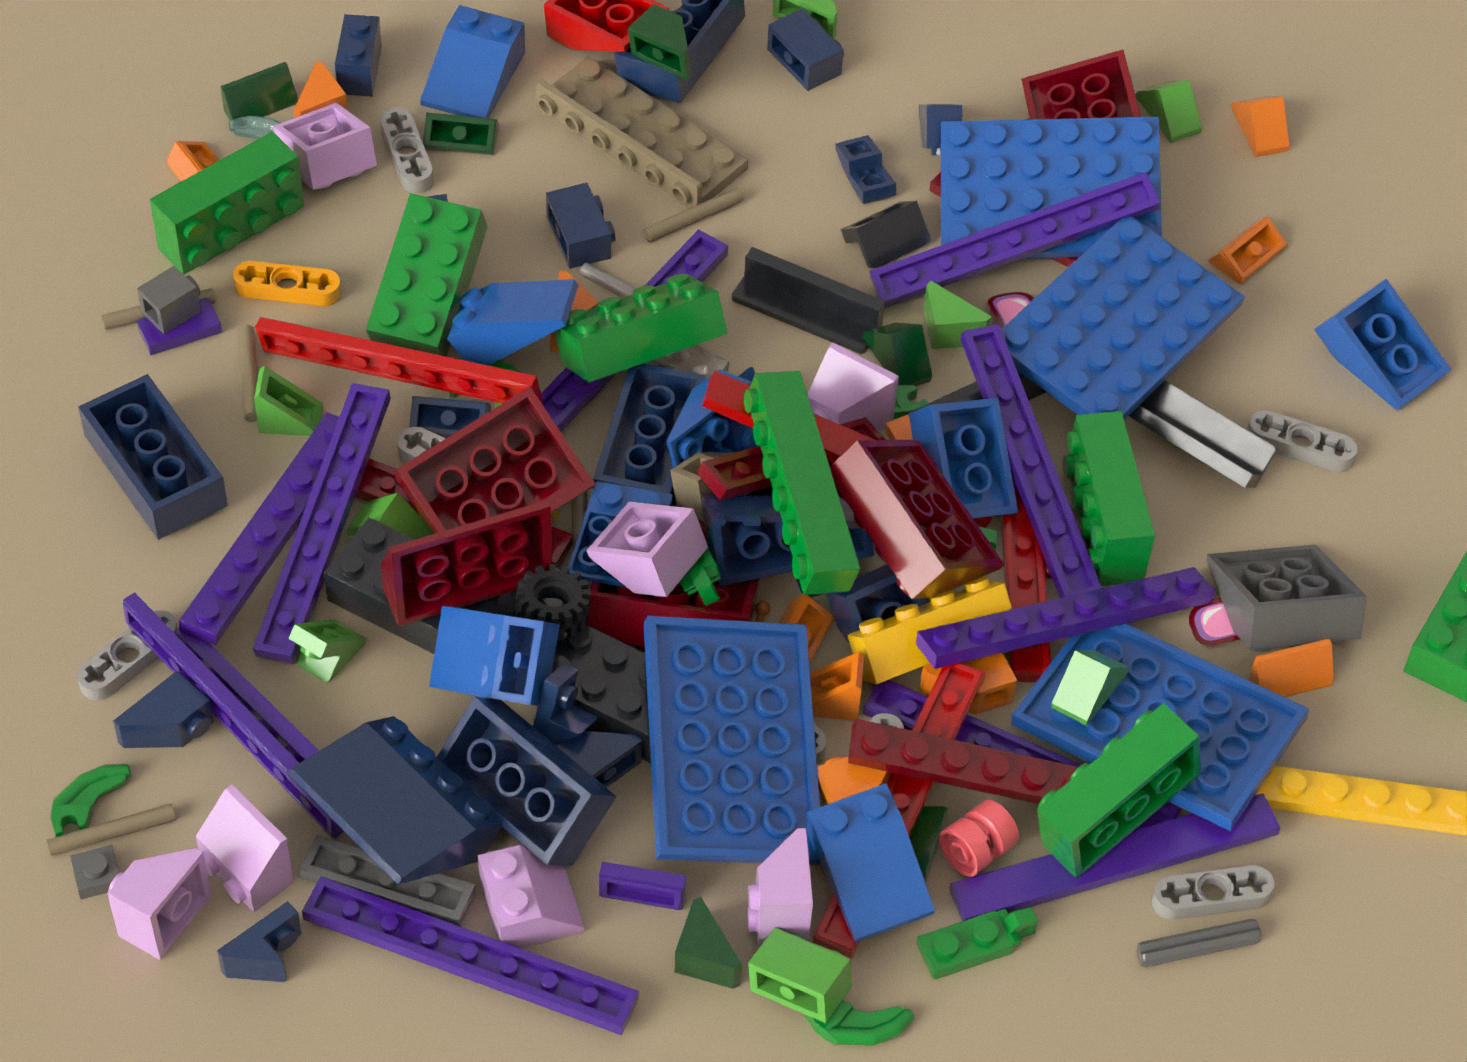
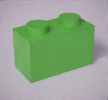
[748,928,852,1023]

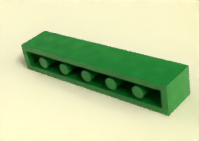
[744,371,860,595]

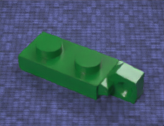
[679,548,721,606]
[916,907,1038,980]

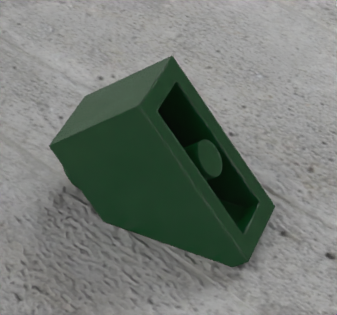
[628,4,692,80]

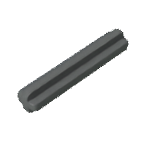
[1137,919,1261,967]

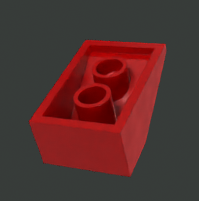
[544,0,669,52]

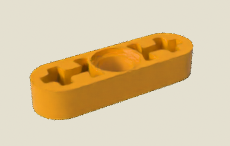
[233,261,341,306]

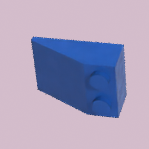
[420,5,525,118]
[1314,278,1451,410]
[447,280,579,366]
[909,398,1018,519]
[807,783,935,943]

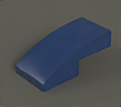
[835,135,896,204]

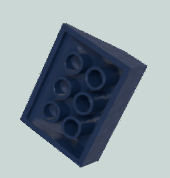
[288,716,503,885]

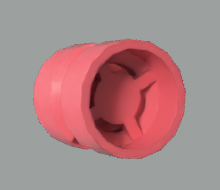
[939,800,1019,877]

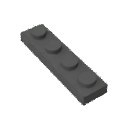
[299,835,476,927]

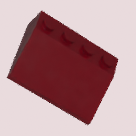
[1021,49,1141,120]
[395,387,595,534]
[829,440,1005,599]
[381,500,552,626]
[585,578,760,650]

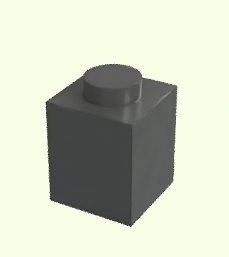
[137,266,201,334]

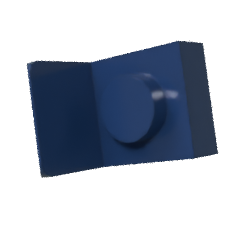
[533,663,597,744]
[217,901,302,982]

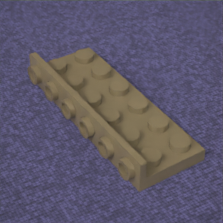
[536,56,748,208]

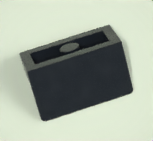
[840,200,931,268]

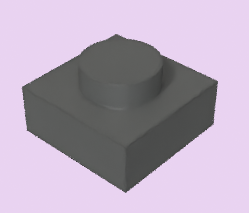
[70,845,119,899]

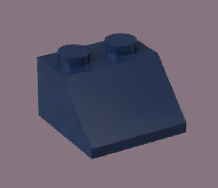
[826,564,927,644]

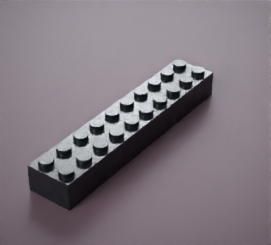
[324,517,651,764]

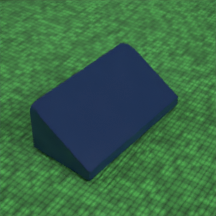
[409,396,491,438]

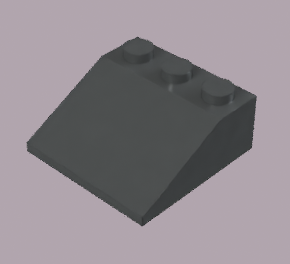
[1207,544,1367,652]

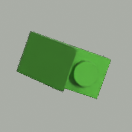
[289,619,367,682]

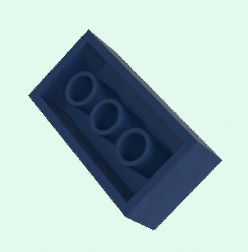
[593,363,706,506]
[78,374,228,540]
[437,696,617,866]

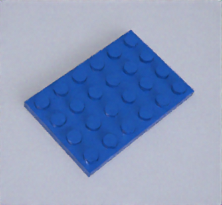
[941,117,1162,258]
[1001,217,1245,420]
[644,616,820,865]
[1011,623,1309,831]

